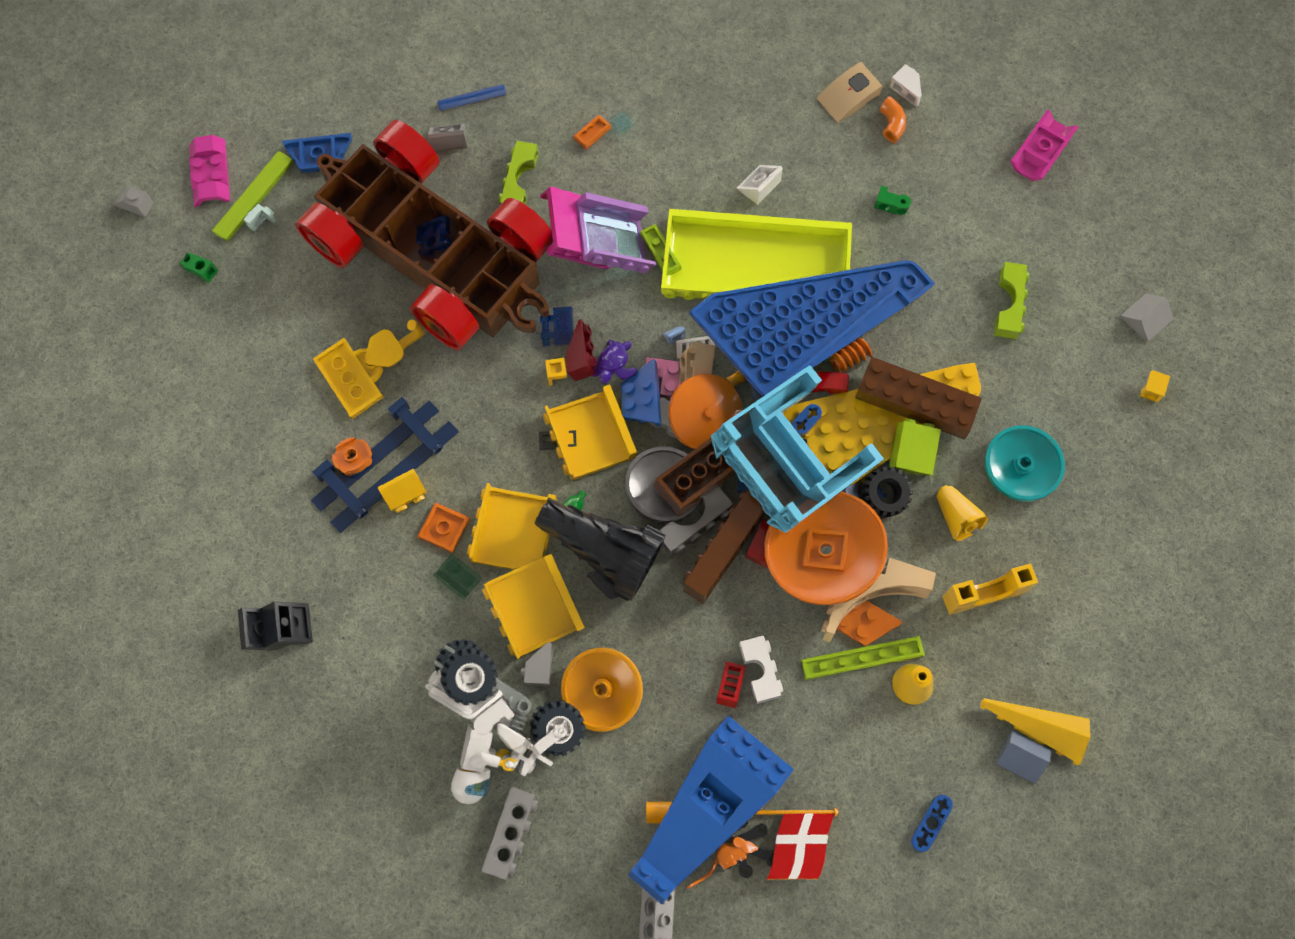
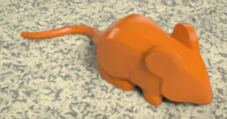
[687,837,758,889]

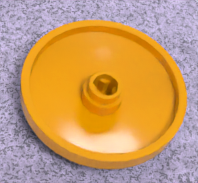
[561,647,643,732]

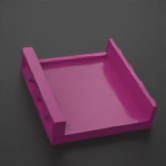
[540,186,617,269]

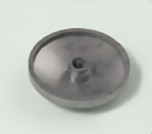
[625,447,700,523]

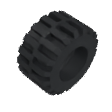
[859,467,913,518]

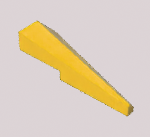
[980,698,1090,766]

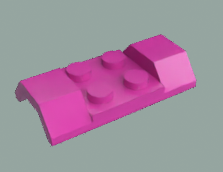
[1011,109,1078,181]
[189,135,230,207]

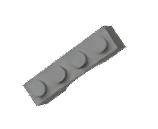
[660,486,733,556]

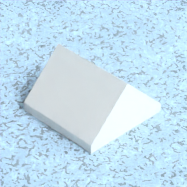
[736,165,783,205]

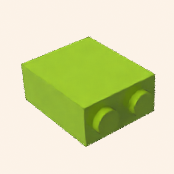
[889,419,941,476]

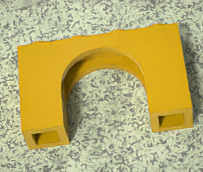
[942,563,1038,615]

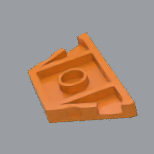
[836,601,902,647]

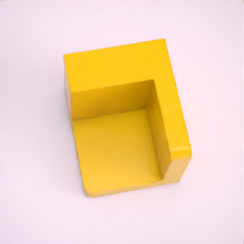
[545,358,567,386]
[1139,370,1170,402]

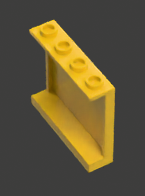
[543,385,637,481]
[467,483,557,570]
[482,553,585,659]

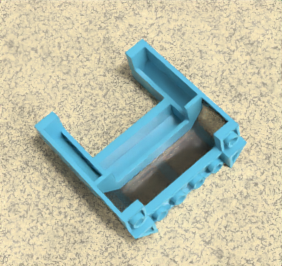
[711,365,884,533]

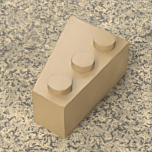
[679,342,715,385]

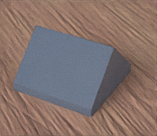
[996,726,1051,784]

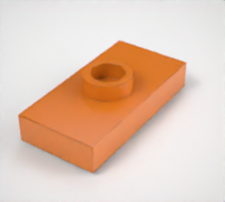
[573,115,611,150]

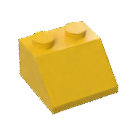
[377,469,428,513]

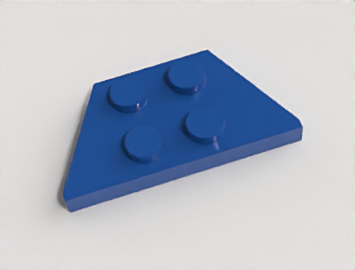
[282,133,352,173]
[621,359,661,426]

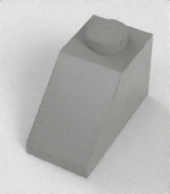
[113,186,154,217]
[521,643,553,687]

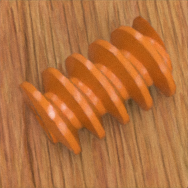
[829,338,873,373]

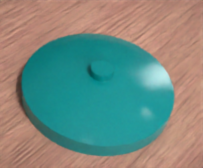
[984,425,1065,502]

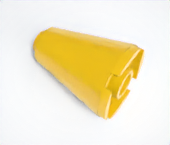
[936,485,988,541]
[892,664,934,705]

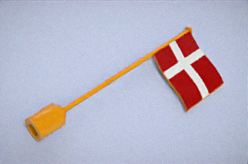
[646,802,838,880]

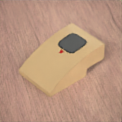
[816,62,882,123]

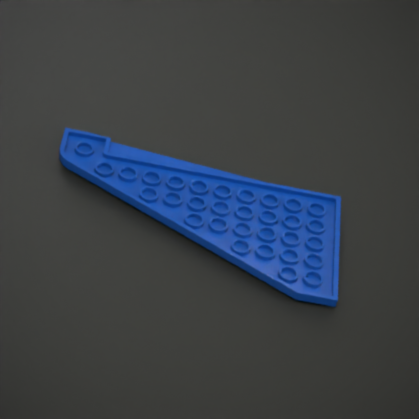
[689,260,935,397]

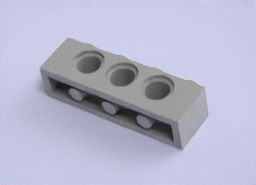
[482,787,539,880]
[639,888,675,939]

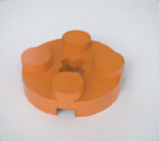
[332,438,372,476]

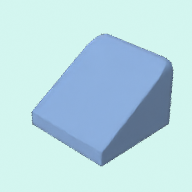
[663,326,685,344]

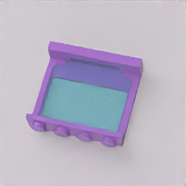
[576,192,656,274]

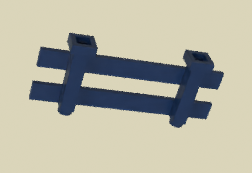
[311,397,459,533]

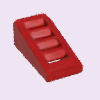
[716,661,746,709]

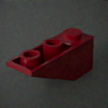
[565,319,597,382]

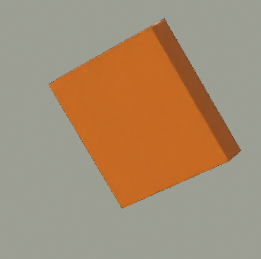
[417,502,471,554]

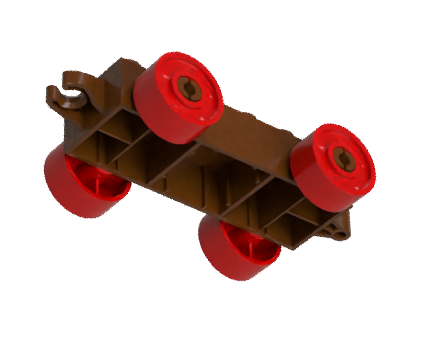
[295,120,553,351]

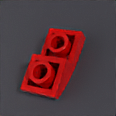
[810,372,849,394]

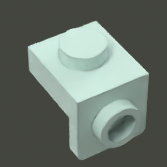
[244,204,276,231]

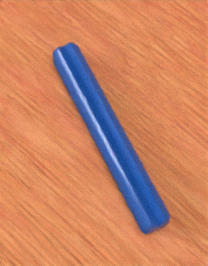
[438,84,506,111]

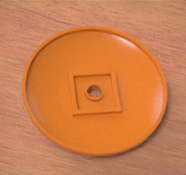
[764,491,888,605]

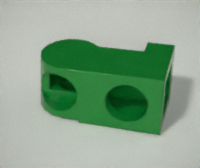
[874,185,911,215]
[179,252,218,283]

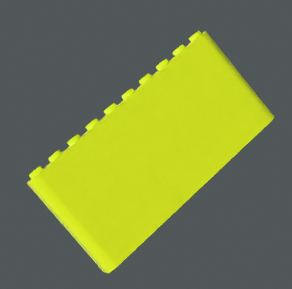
[661,209,852,301]

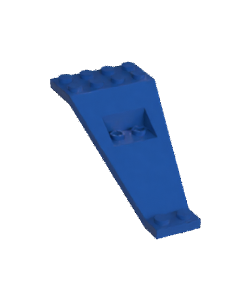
[628,716,794,905]

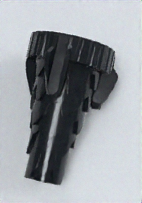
[534,497,666,601]

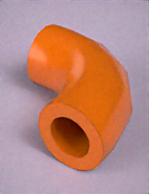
[879,96,906,143]

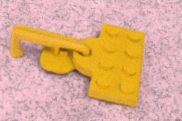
[313,319,425,419]

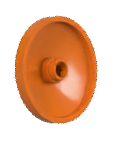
[668,374,743,450]

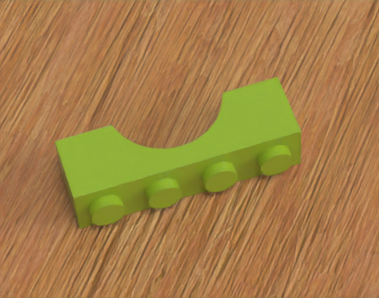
[498,141,539,205]
[994,262,1029,339]

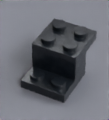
[238,601,313,650]

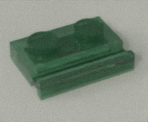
[433,553,483,601]

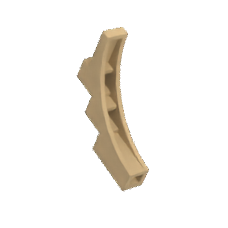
[821,558,936,642]

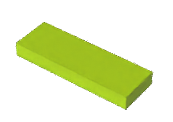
[639,224,681,276]

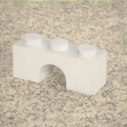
[739,635,783,704]

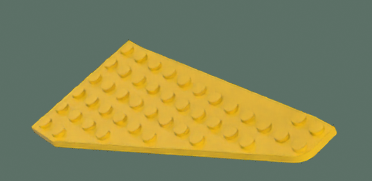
[761,363,981,485]

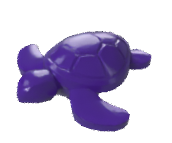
[592,340,637,384]

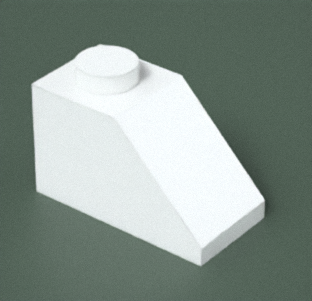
[889,64,922,107]

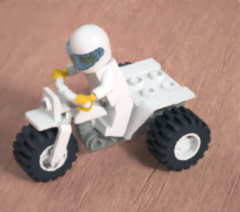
[425,639,585,804]

